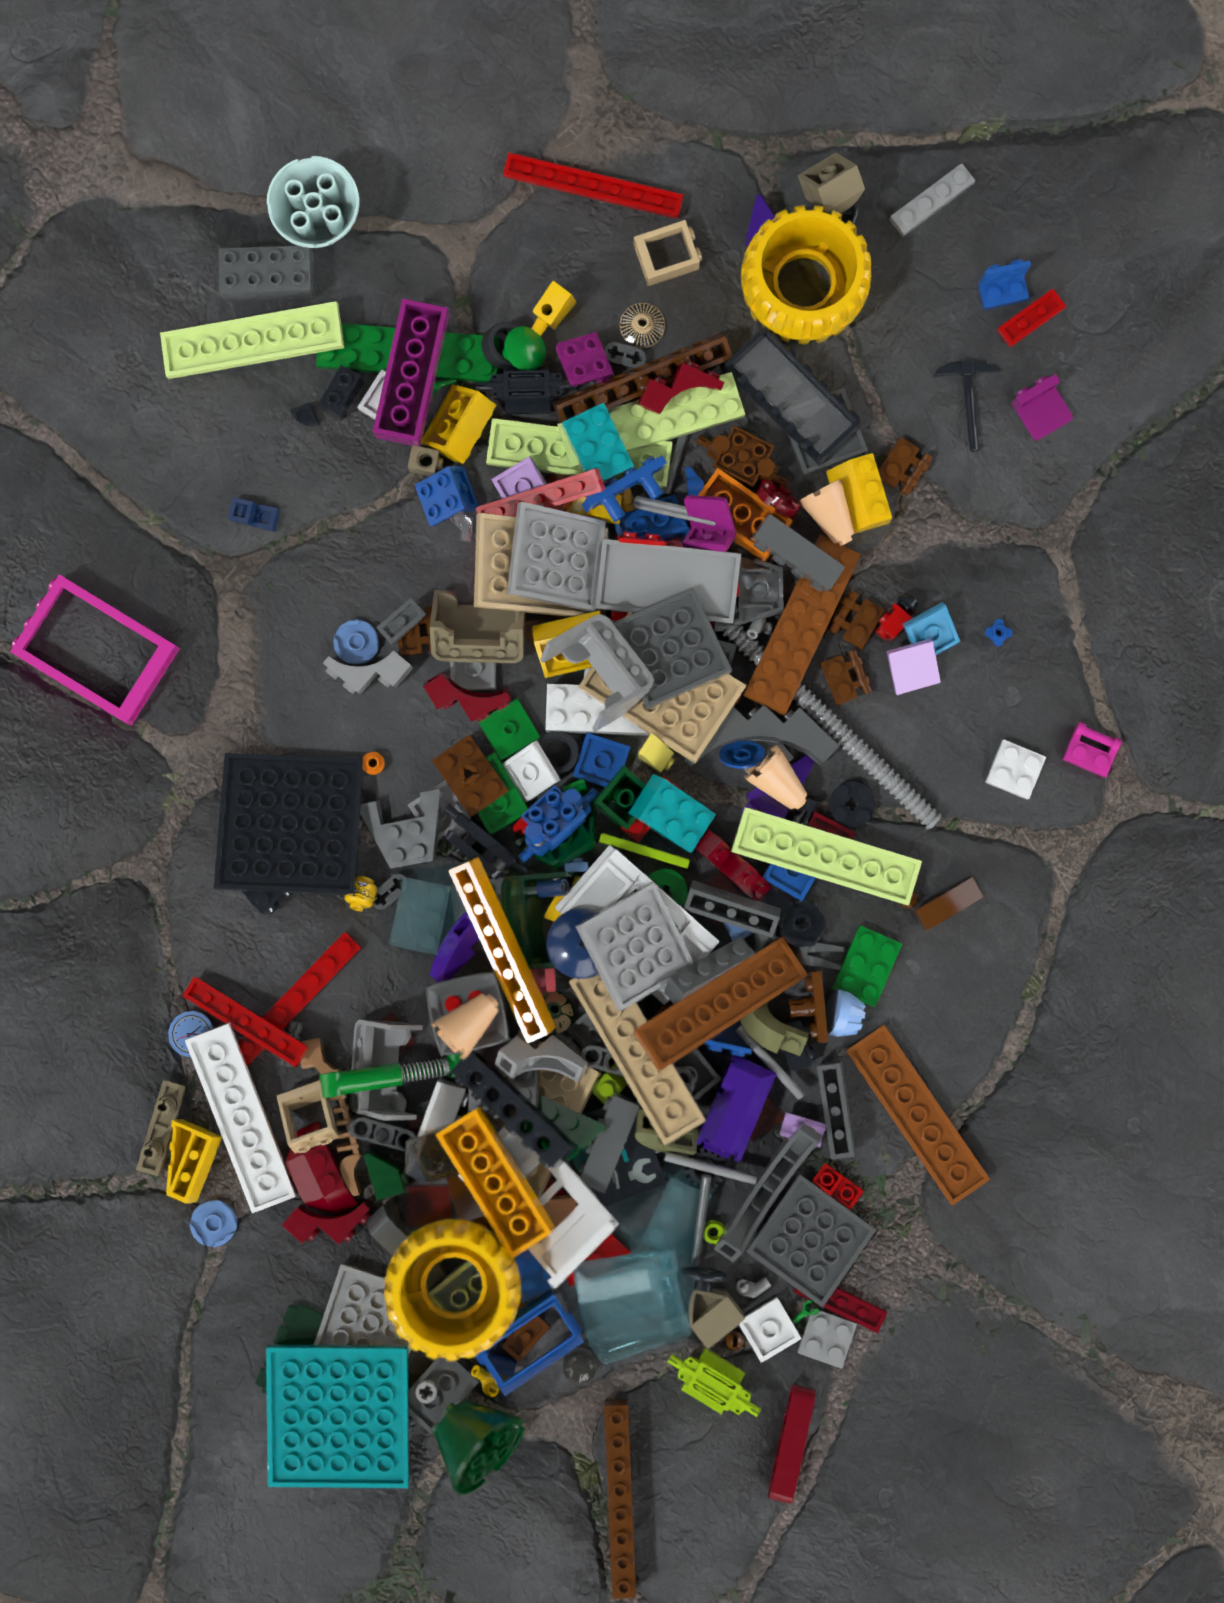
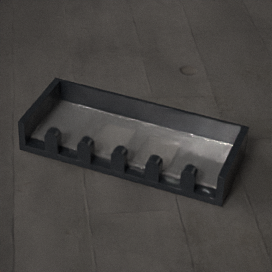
[725,326,861,466]

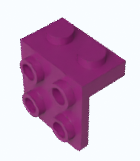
[556,332,613,386]
[1011,374,1073,441]
[683,495,737,552]

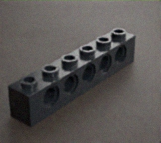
[451,1050,577,1169]

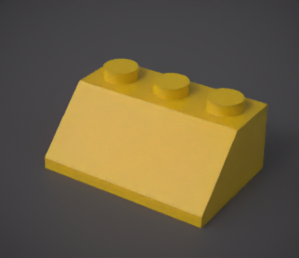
[421,384,496,464]
[826,453,892,534]
[533,610,601,678]

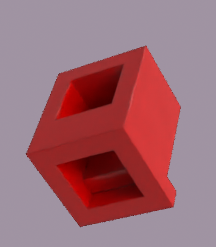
[876,603,912,641]

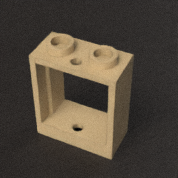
[634,220,702,286]
[277,1080,339,1153]

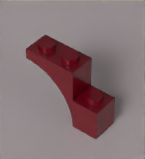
[637,361,725,415]
[423,671,512,722]
[695,828,771,901]
[281,1200,372,1245]

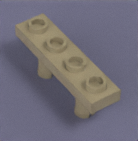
[136,1079,187,1176]

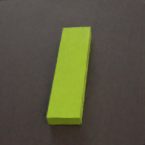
[599,833,690,869]

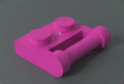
[1062,721,1122,778]

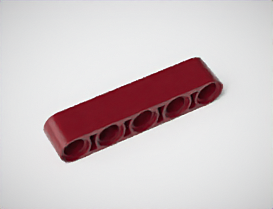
[768,1384,816,1504]

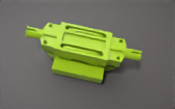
[667,1348,761,1417]

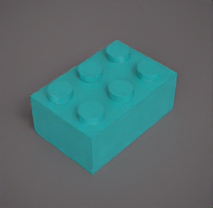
[561,403,634,482]
[629,774,716,853]

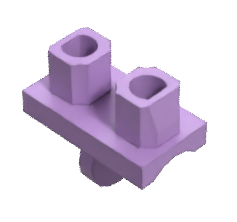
[779,1112,826,1147]

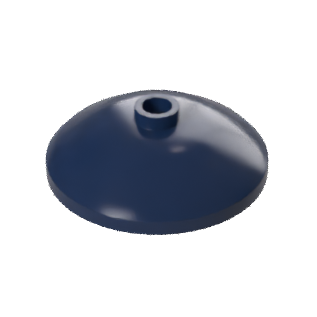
[546,908,599,979]

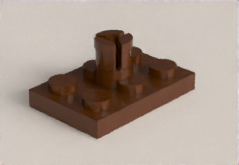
[431,735,509,818]
[789,970,828,1043]

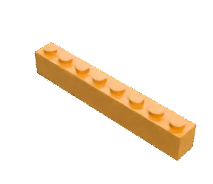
[449,857,556,1043]

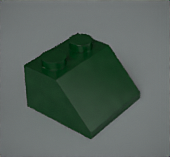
[594,765,646,830]
[364,1149,411,1201]

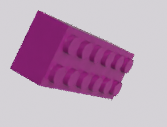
[372,298,450,447]

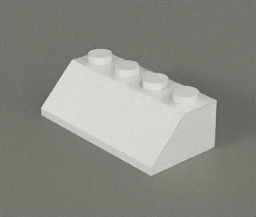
[405,1078,469,1178]

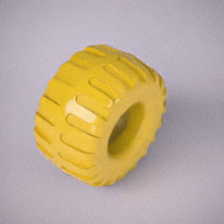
[741,205,871,345]
[384,1219,521,1361]

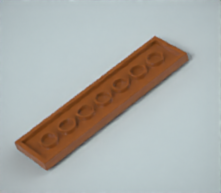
[743,534,861,715]
[633,937,808,1072]
[845,1024,990,1206]

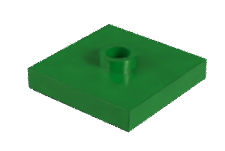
[478,698,541,761]

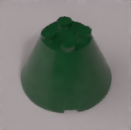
[432,1399,525,1496]

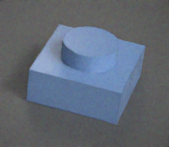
[565,858,588,873]

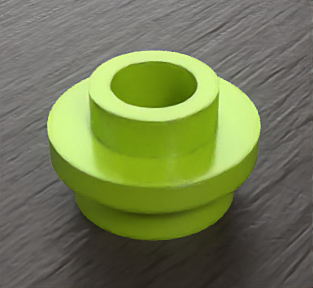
[703,1220,725,1244]

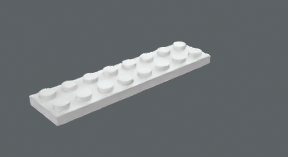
[185,1023,297,1213]

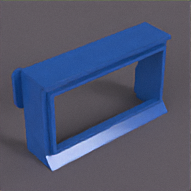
[475,1289,584,1396]

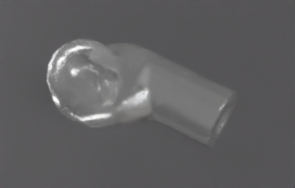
[450,512,473,543]

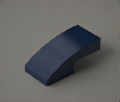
[227,498,281,532]

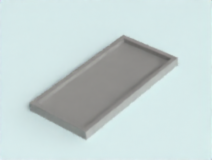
[595,539,741,623]

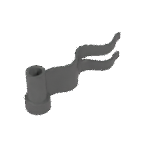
[753,932,844,970]

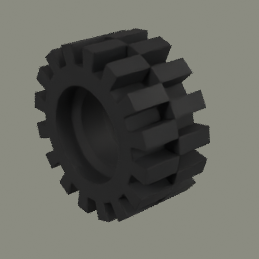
[684,1147,726,1189]

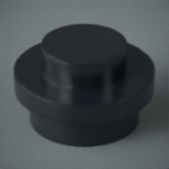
[897,593,918,615]

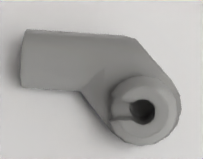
[747,619,773,639]
[736,1277,771,1298]

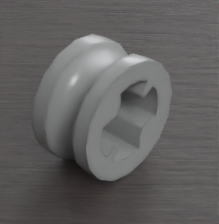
[416,1379,438,1403]

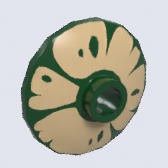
[541,991,574,1035]

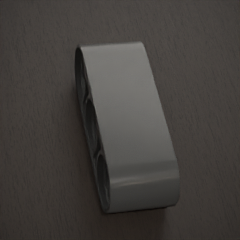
[347,1118,416,1151]

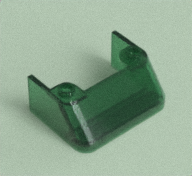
[501,872,578,968]

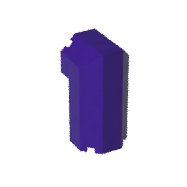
[695,1055,777,1161]

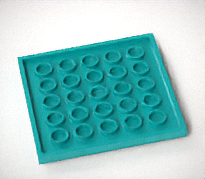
[266,1345,409,1488]

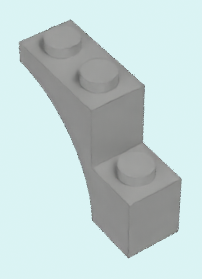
[323,651,413,695]
[494,1035,588,1082]

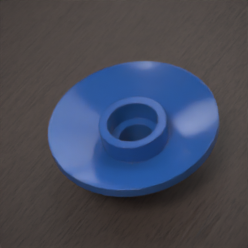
[719,741,765,769]

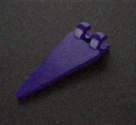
[740,755,815,819]

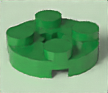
[648,869,688,907]

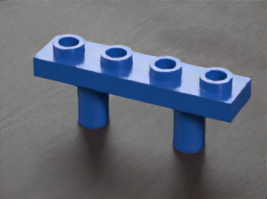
[582,456,667,522]

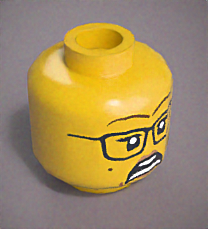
[344,876,378,912]

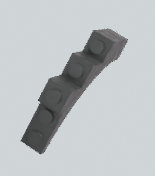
[685,705,839,766]
[714,1123,823,1262]

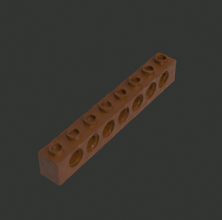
[553,333,732,423]
[604,1399,636,1599]

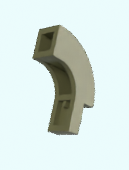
[740,1001,809,1056]
[635,1109,698,1155]

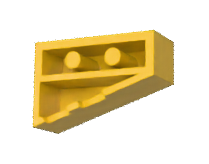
[166,1119,222,1204]

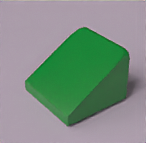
[563,779,589,797]

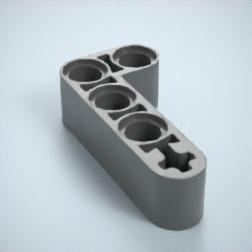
[366,1204,448,1290]

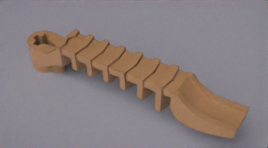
[301,1038,363,1196]

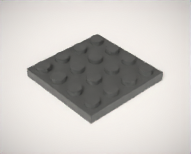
[613,588,732,710]
[746,1174,876,1308]

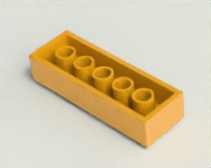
[436,1106,556,1258]

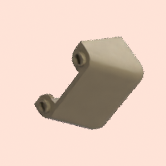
[430,590,526,663]

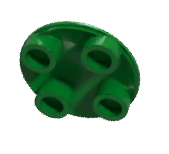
[503,327,546,371]

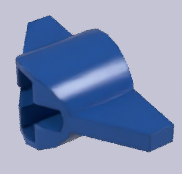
[685,467,704,496]

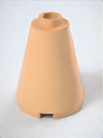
[799,479,855,546]
[744,746,807,809]
[431,994,498,1060]

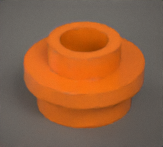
[363,752,385,775]

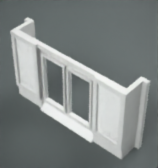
[554,845,719,1005]
[457,1124,619,1288]

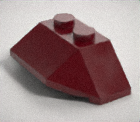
[285,1120,358,1215]

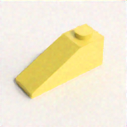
[638,733,675,773]

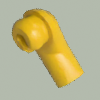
[471,1365,499,1397]

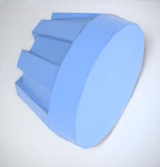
[825,989,865,1037]

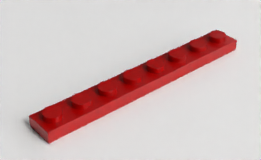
[503,153,683,219]
[238,932,362,1067]

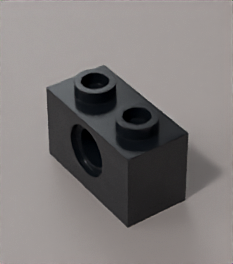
[318,365,364,421]

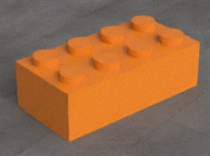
[698,468,793,562]

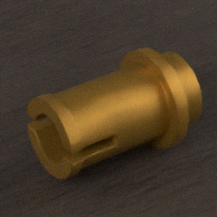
[618,488,636,512]

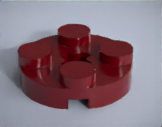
[757,479,802,518]

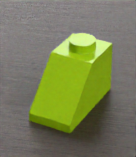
[592,1062,628,1105]

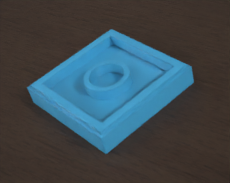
[903,602,960,655]

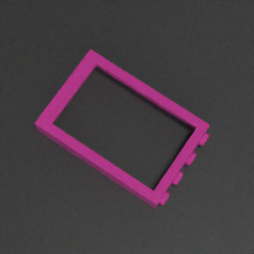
[10,575,180,726]

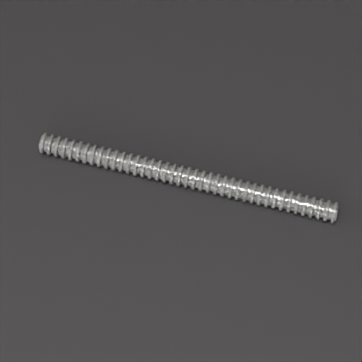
[719,625,942,830]

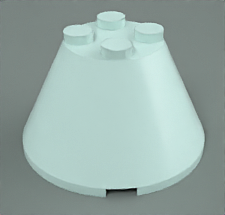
[267,156,359,248]

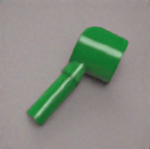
[432,379,457,394]
[791,1300,819,1324]

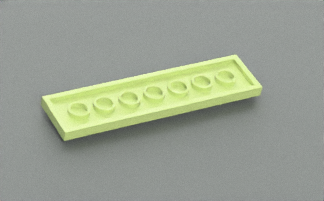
[160,301,344,379]
[558,372,745,469]
[486,418,672,488]
[731,807,922,905]

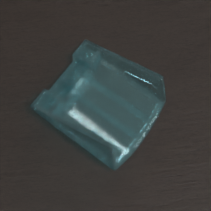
[573,1248,691,1365]

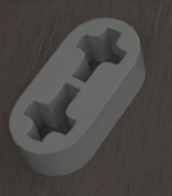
[604,342,646,370]
[373,874,410,910]

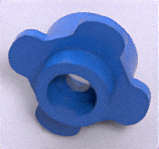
[985,619,1013,646]

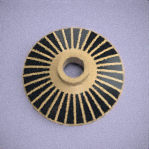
[620,303,665,348]

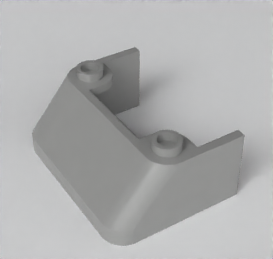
[540,615,654,732]
[349,1020,423,1120]

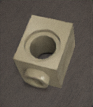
[408,445,444,476]

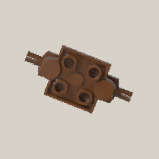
[696,426,789,488]

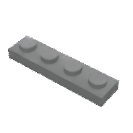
[889,163,975,237]

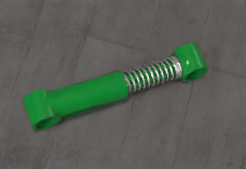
[319,1053,463,1098]

